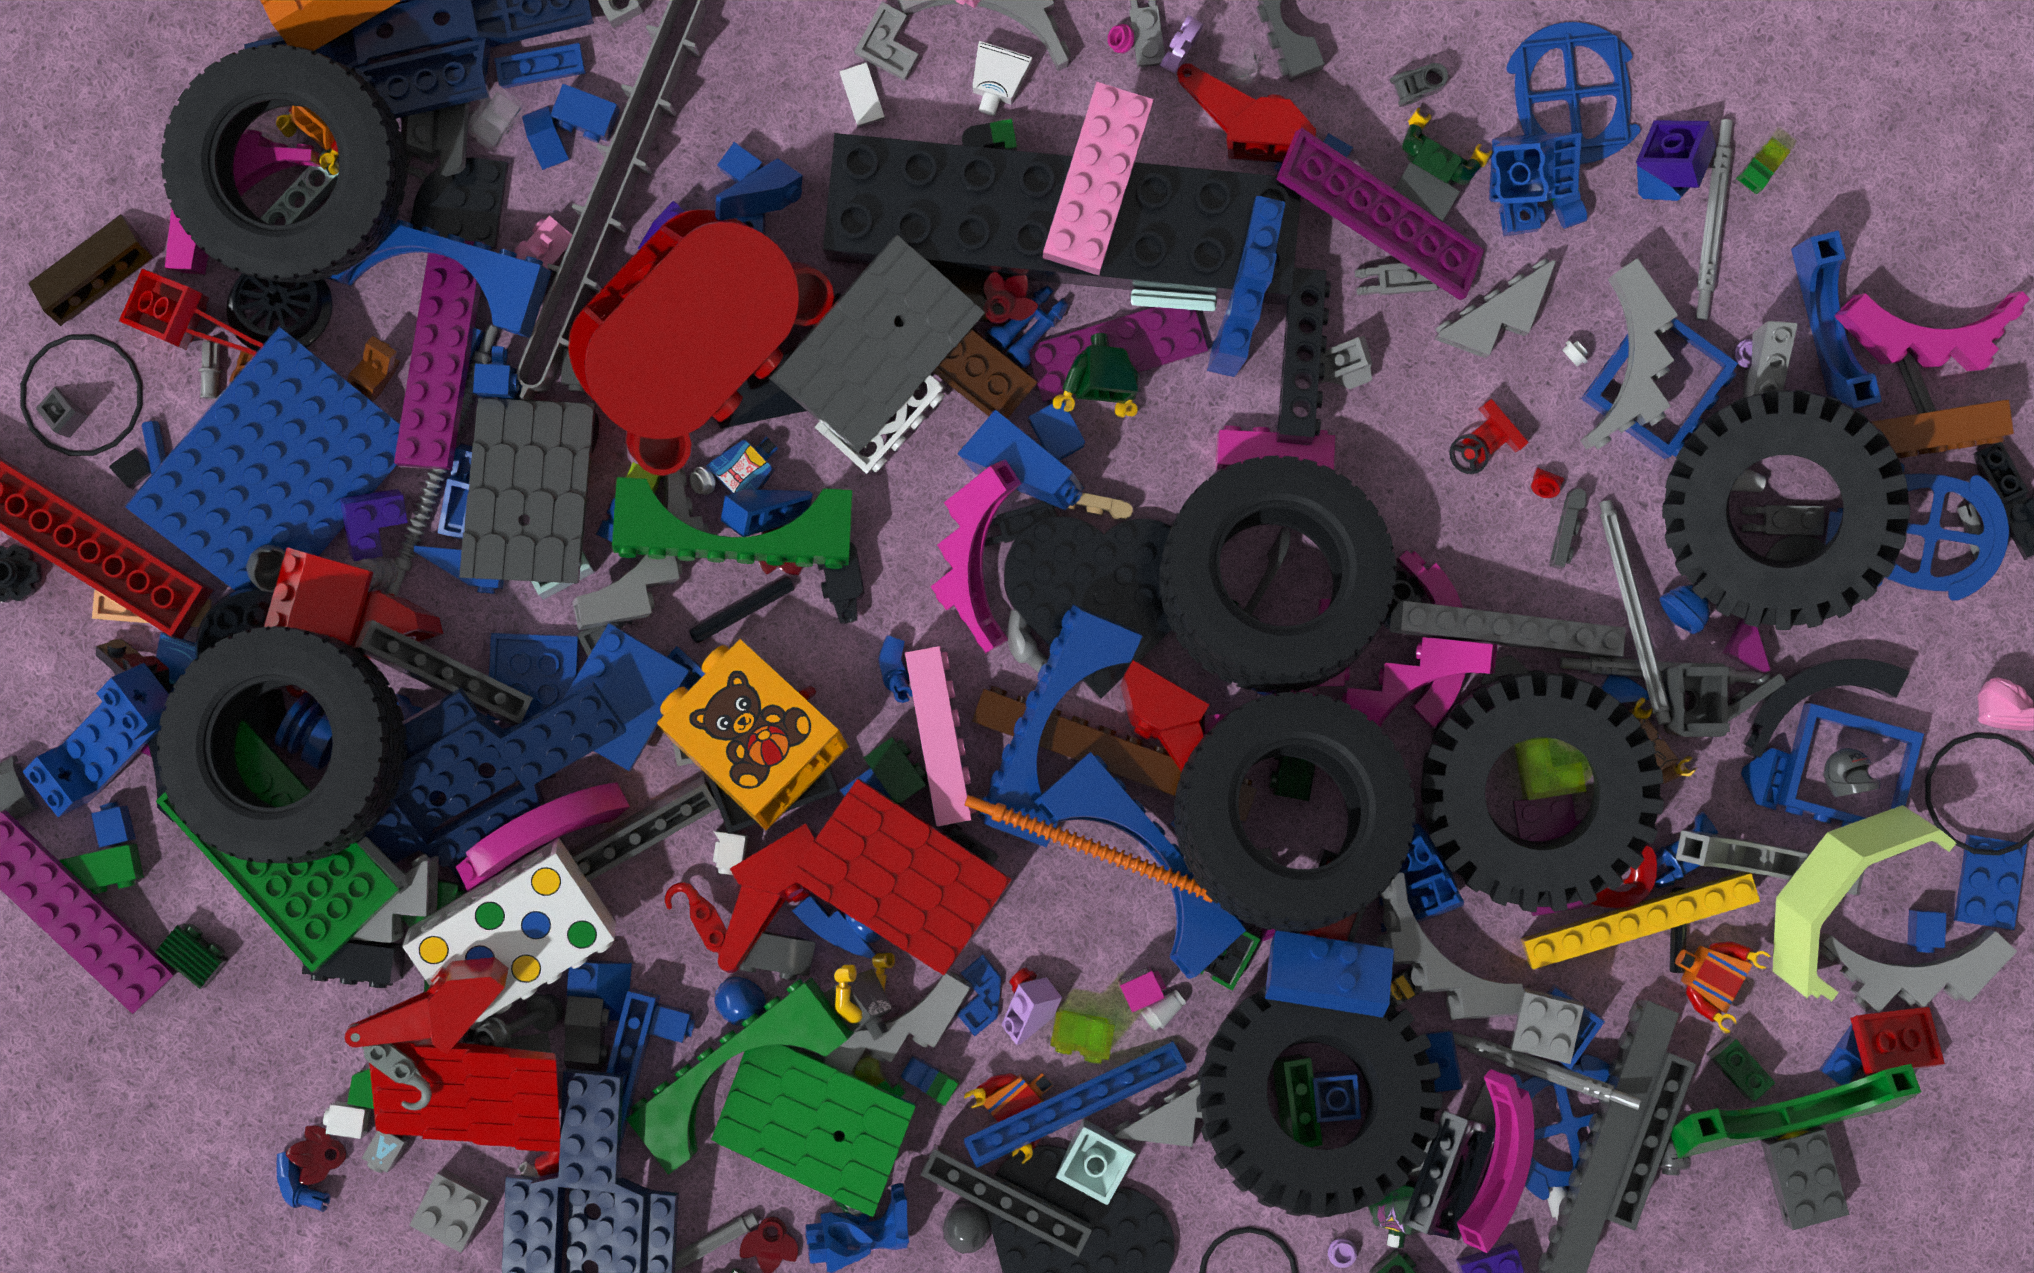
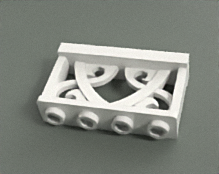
[815,374,946,474]

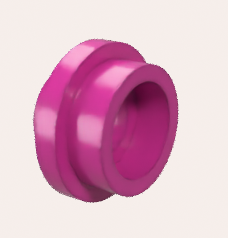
[1108,24,1134,54]

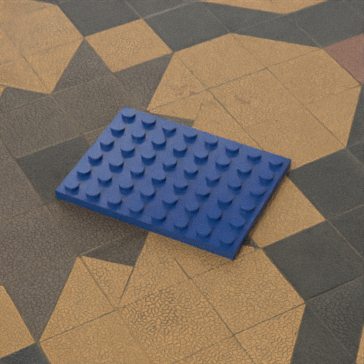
[125,326,400,591]

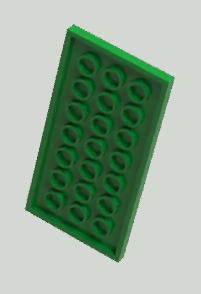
[156,719,401,973]

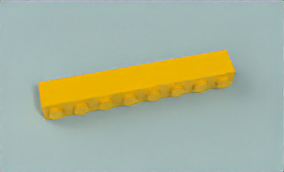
[1521,871,1760,969]

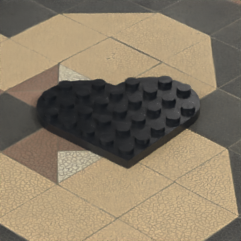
[1004,516,1172,699]
[987,1145,1175,1273]

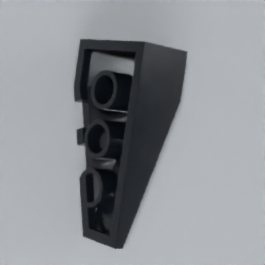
[716,347,807,429]

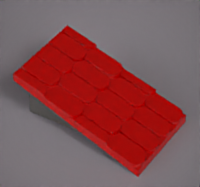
[789,779,1012,975]
[369,1032,560,1152]

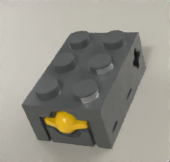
[1760,1126,1850,1230]

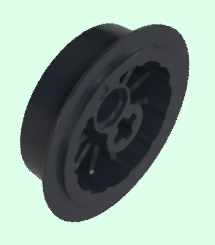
[226,274,333,352]

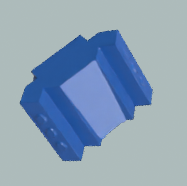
[1489,131,1582,204]

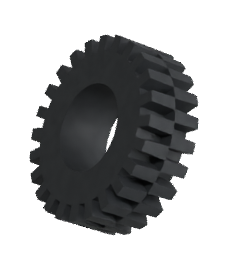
[1662,389,1910,630]
[1421,670,1664,912]
[1196,986,1443,1218]

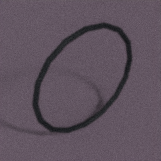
[20,334,142,456]
[1925,732,2034,856]

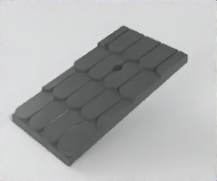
[769,235,985,452]
[459,398,596,584]

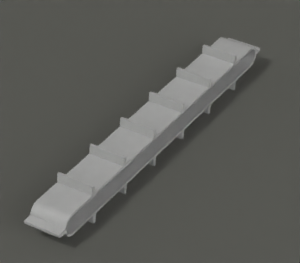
[516,0,706,400]

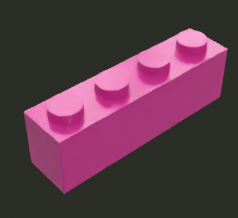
[1216,426,1335,470]

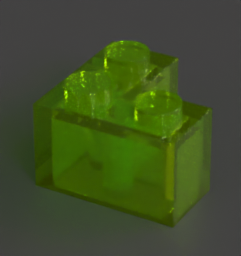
[1514,738,1586,800]
[1050,1009,1115,1064]

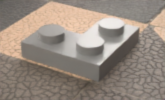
[854,2,919,81]

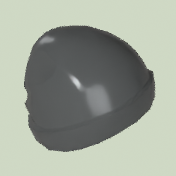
[943,1201,990,1254]

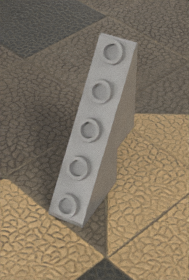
[1434,258,1556,359]
[1743,321,1797,397]
[351,854,438,943]
[1113,1079,1202,1147]

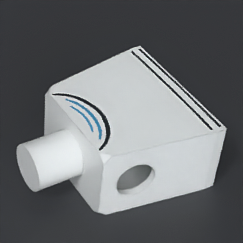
[973,41,1032,116]

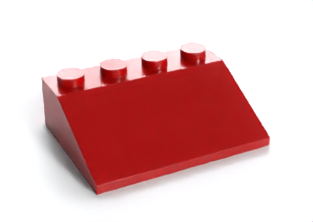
[264,548,374,646]

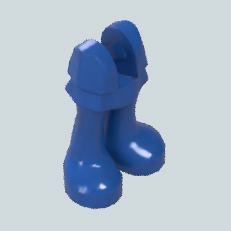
[985,285,1068,370]
[1654,811,1719,889]

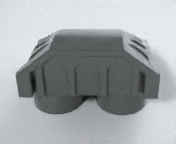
[0,756,39,820]

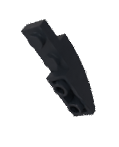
[1973,442,2034,561]

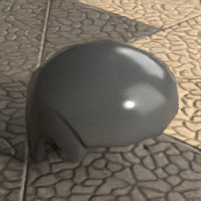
[246,545,285,592]

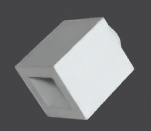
[323,1101,371,1139]

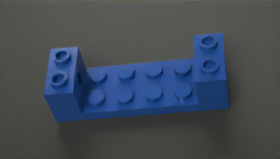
[22,663,169,817]

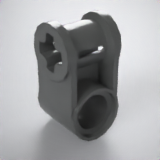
[1389,63,1448,107]

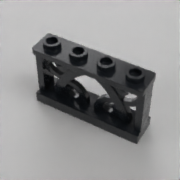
[1402,1110,1495,1241]

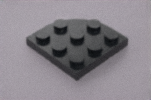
[411,157,509,249]
[195,587,274,659]

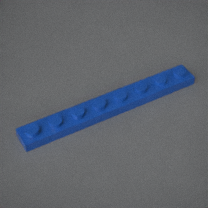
[964,1041,1187,1168]

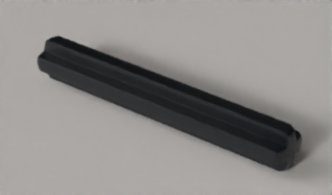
[689,576,795,643]

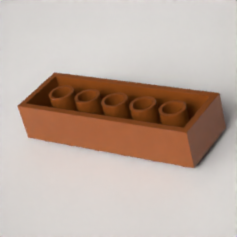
[1871,399,2014,458]

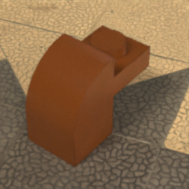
[347,336,400,402]

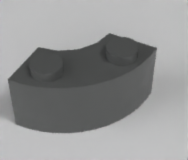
[739,931,816,980]
[563,996,610,1072]

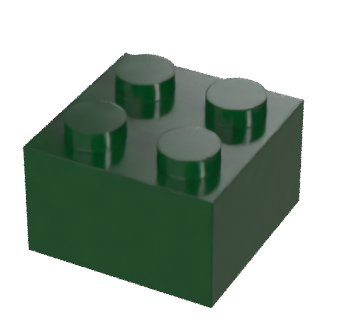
[863,737,928,805]

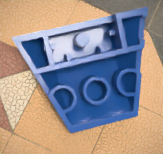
[1379,824,1464,933]

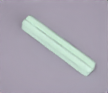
[1131,288,1217,311]

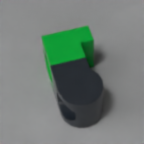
[962,119,1017,151]

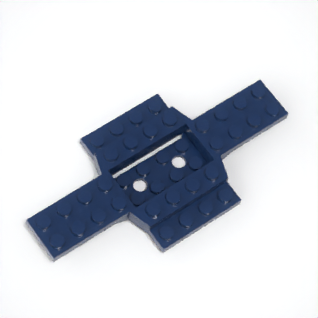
[244,0,594,119]
[358,682,626,884]
[502,1069,679,1273]

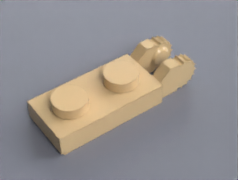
[1067,492,1133,520]

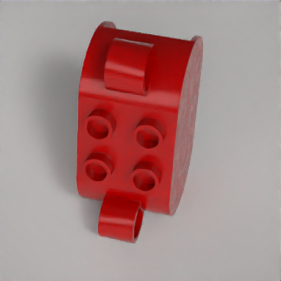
[568,209,834,476]

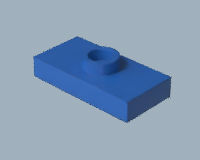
[1425,1030,1463,1092]

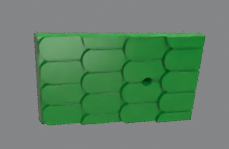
[711,1044,916,1217]

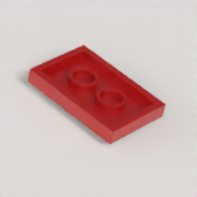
[1850,1007,1945,1075]

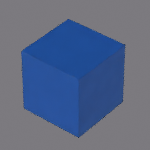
[1312,1069,1361,1123]

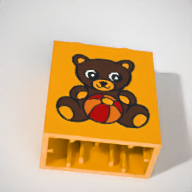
[657,639,849,831]

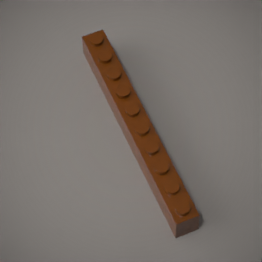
[972,685,1257,822]

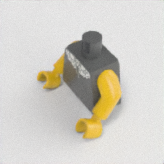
[824,953,895,1041]

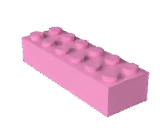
[1043,82,1154,275]
[905,646,977,826]

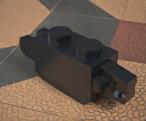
[817,542,865,624]

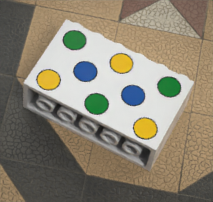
[403,837,616,1030]

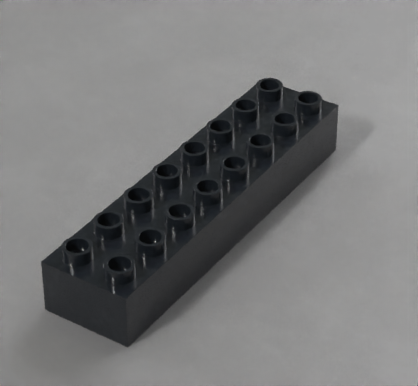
[823,133,1301,305]

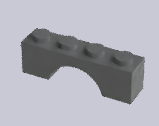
[1256,0,1325,82]

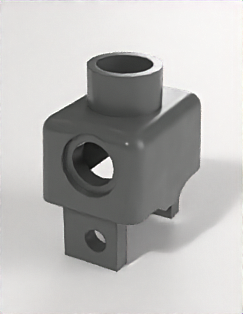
[1663,663,1730,737]

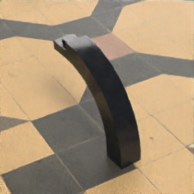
[1743,659,1910,758]

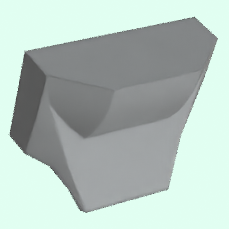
[1320,336,1372,389]

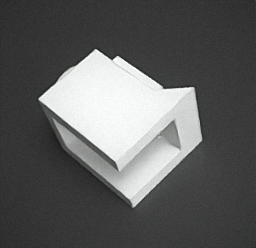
[713,830,748,875]

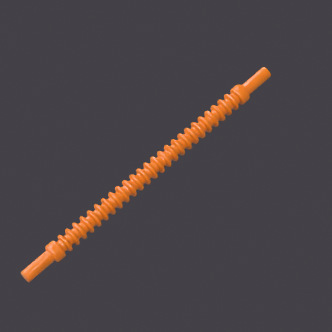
[964,795,1213,903]

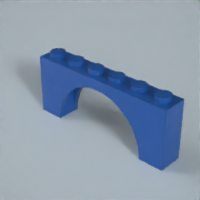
[1791,230,1882,410]

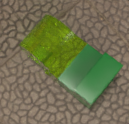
[1736,136,1791,194]
[855,1056,907,1097]

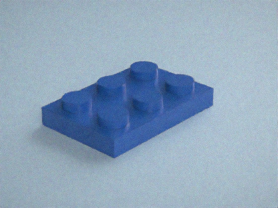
[1954,835,2027,930]

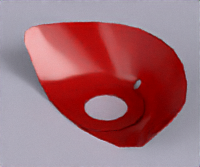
[1591,846,1657,908]

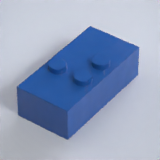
[1265,931,1394,1017]

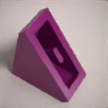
[1722,618,1771,672]

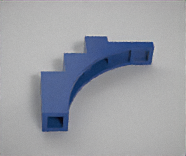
[1207,196,1285,377]

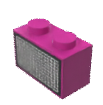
[1118,966,1167,1013]

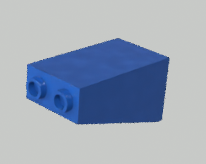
[957,409,1084,510]

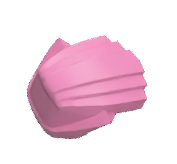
[1978,677,2034,731]

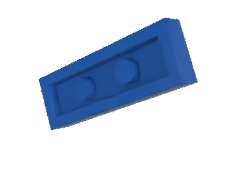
[494,43,586,89]

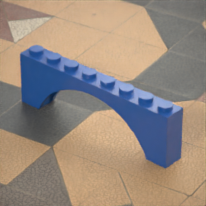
[326,219,551,338]
[978,604,1142,848]
[1034,752,1246,979]

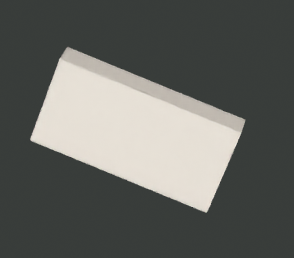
[839,63,885,127]

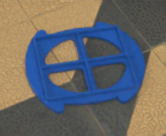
[1506,22,1641,165]
[1877,462,2009,601]
[1510,1054,1610,1200]

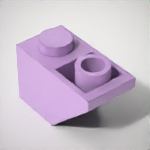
[1001,977,1062,1045]

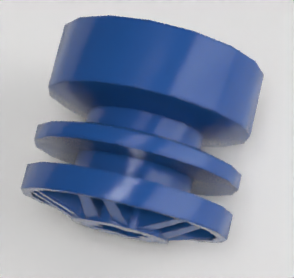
[275,693,333,770]

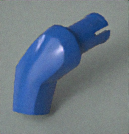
[878,635,913,703]
[276,1152,330,1212]

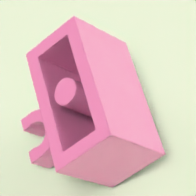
[514,215,572,277]

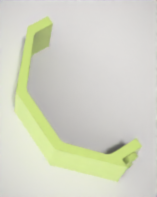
[1772,805,1956,1002]

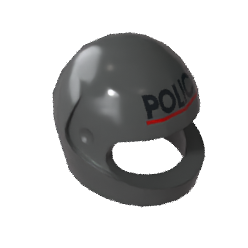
[1823,748,1880,797]

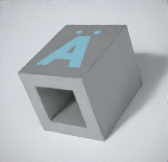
[362,1131,410,1173]

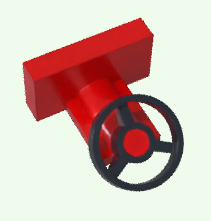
[1449,398,1529,474]

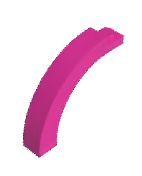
[1396,550,1466,727]
[456,782,630,892]
[1457,1069,1534,1253]

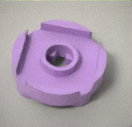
[1160,15,1203,74]

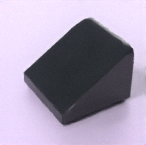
[109,448,151,489]

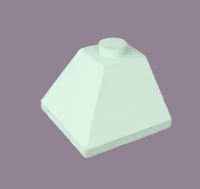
[1056,1118,1136,1205]

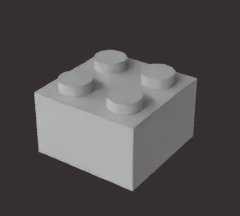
[1511,988,1584,1064]
[409,1168,494,1253]

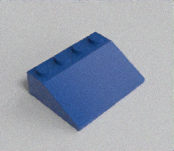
[563,623,690,771]

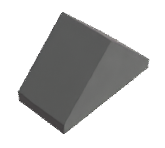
[36,387,88,438]

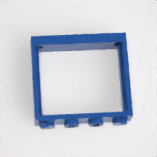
[1580,318,1738,460]
[1778,703,1924,827]

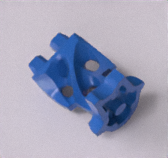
[805,1183,909,1273]

